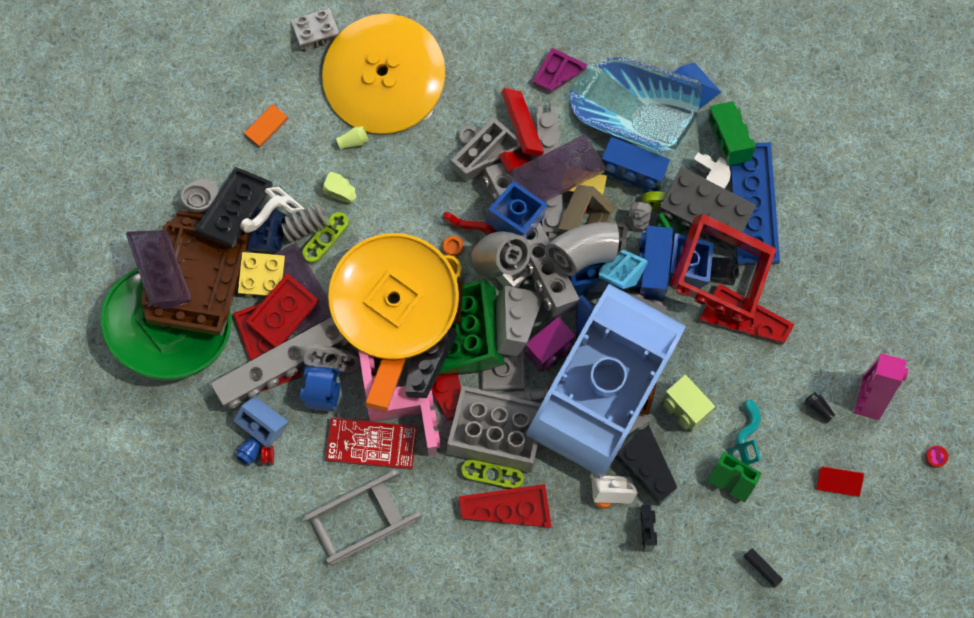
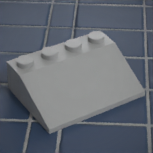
[447,386,542,473]

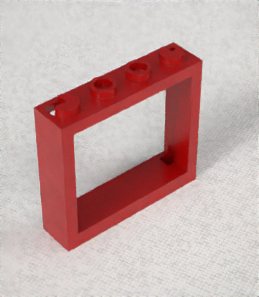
[670,214,776,322]

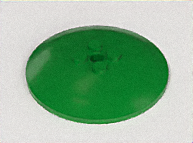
[101,264,231,381]

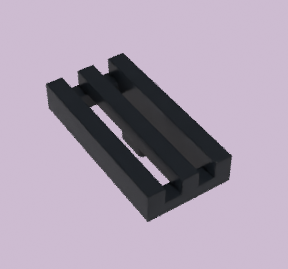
[743,548,783,588]

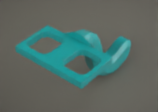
[727,399,761,465]

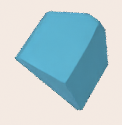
[599,250,648,289]

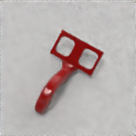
[442,212,499,235]

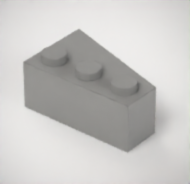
[495,286,543,357]

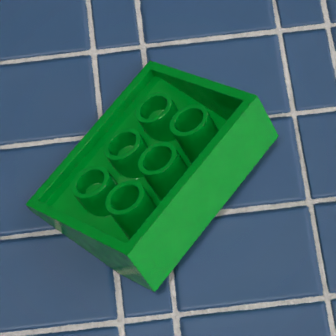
[438,279,504,375]

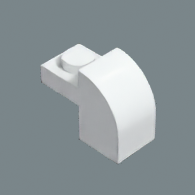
[692,152,730,189]

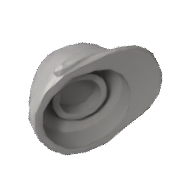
[181,179,219,214]

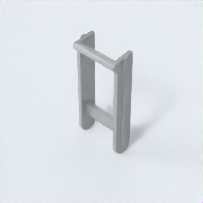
[305,470,423,565]

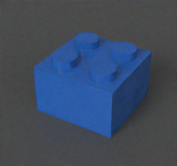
[485,181,548,239]

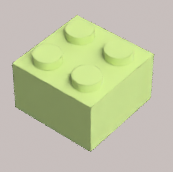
[662,374,715,432]

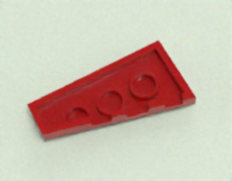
[459,484,552,528]

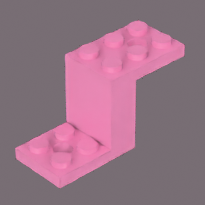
[359,350,441,456]

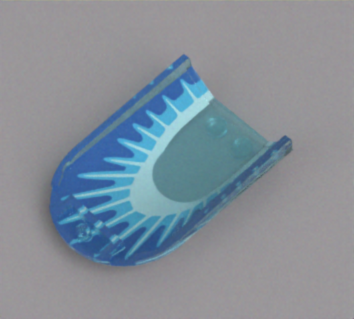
[569,57,703,153]

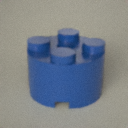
[300,366,341,412]

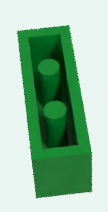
[708,101,756,166]

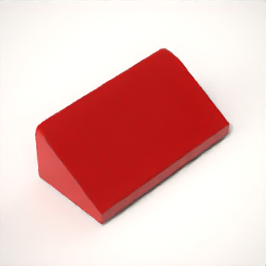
[816,466,864,497]

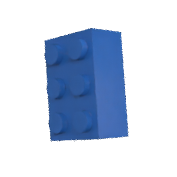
[599,137,670,193]
[635,225,673,301]

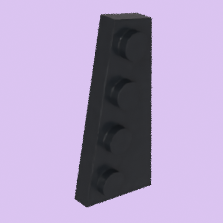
[405,328,458,398]

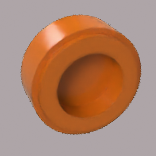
[443,236,464,257]

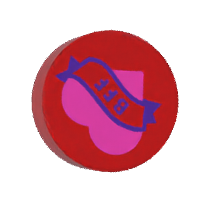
[925,445,948,468]

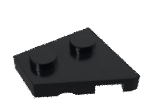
[640,504,657,552]

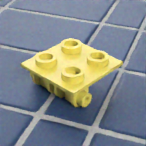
[238,252,285,298]

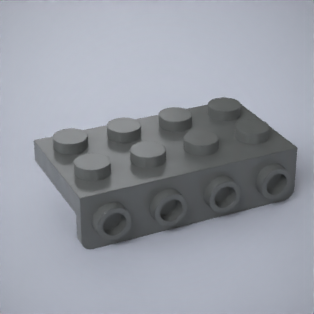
[658,166,756,249]

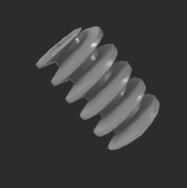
[282,202,330,242]

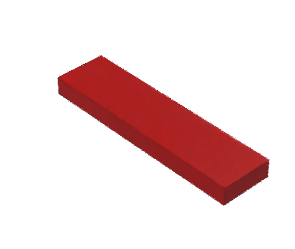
[501,87,544,157]

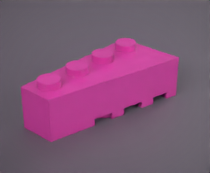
[854,353,909,420]

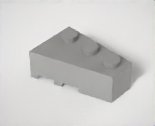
[451,117,523,182]

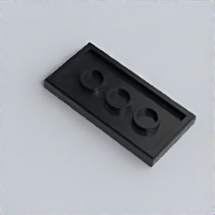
[195,167,273,249]

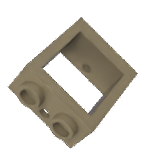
[558,185,615,233]

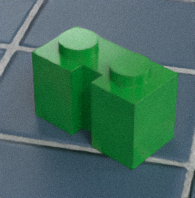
[707,451,762,502]

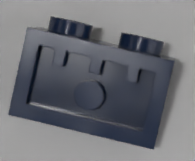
[248,209,287,255]

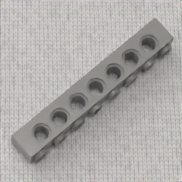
[482,162,580,317]

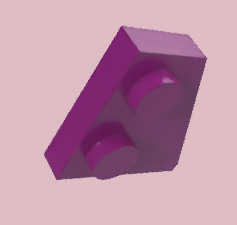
[533,48,587,93]

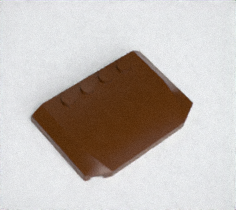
[141,210,251,336]

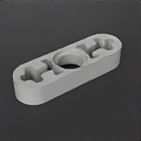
[300,343,360,373]

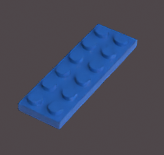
[730,142,780,265]

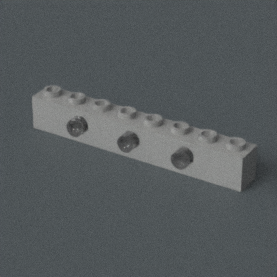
[211,317,350,409]

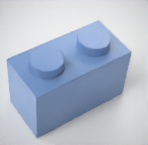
[234,396,288,447]

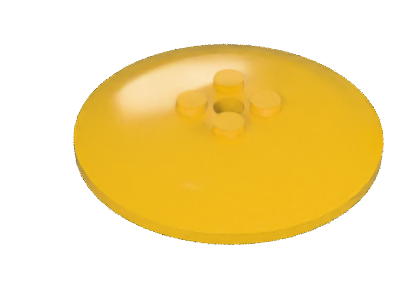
[322,14,445,135]
[329,233,459,360]

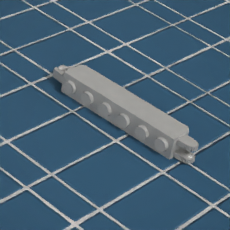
[536,100,563,242]

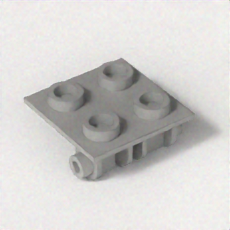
[291,8,339,51]

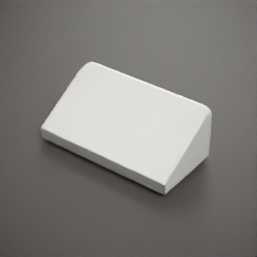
[592,475,637,504]

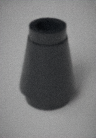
[803,392,835,423]

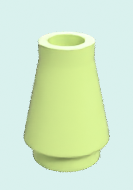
[336,126,369,149]

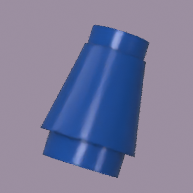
[235,436,263,466]

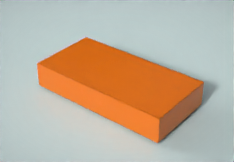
[244,104,288,148]

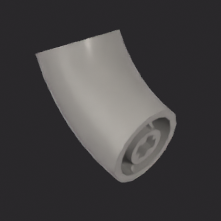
[545,222,619,276]
[471,231,531,278]

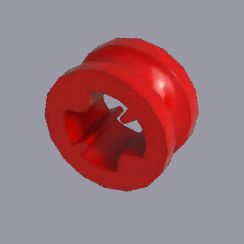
[262,445,274,465]

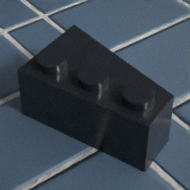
[615,425,678,506]

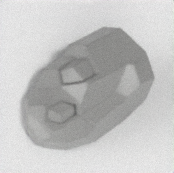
[627,202,652,232]

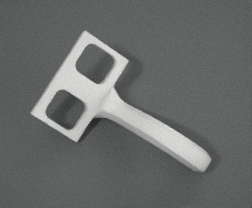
[240,187,305,233]

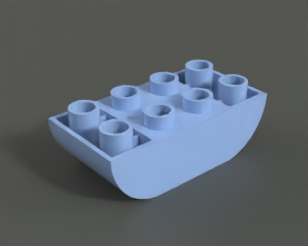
[526,284,686,478]

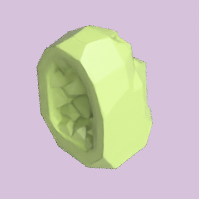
[323,172,357,203]

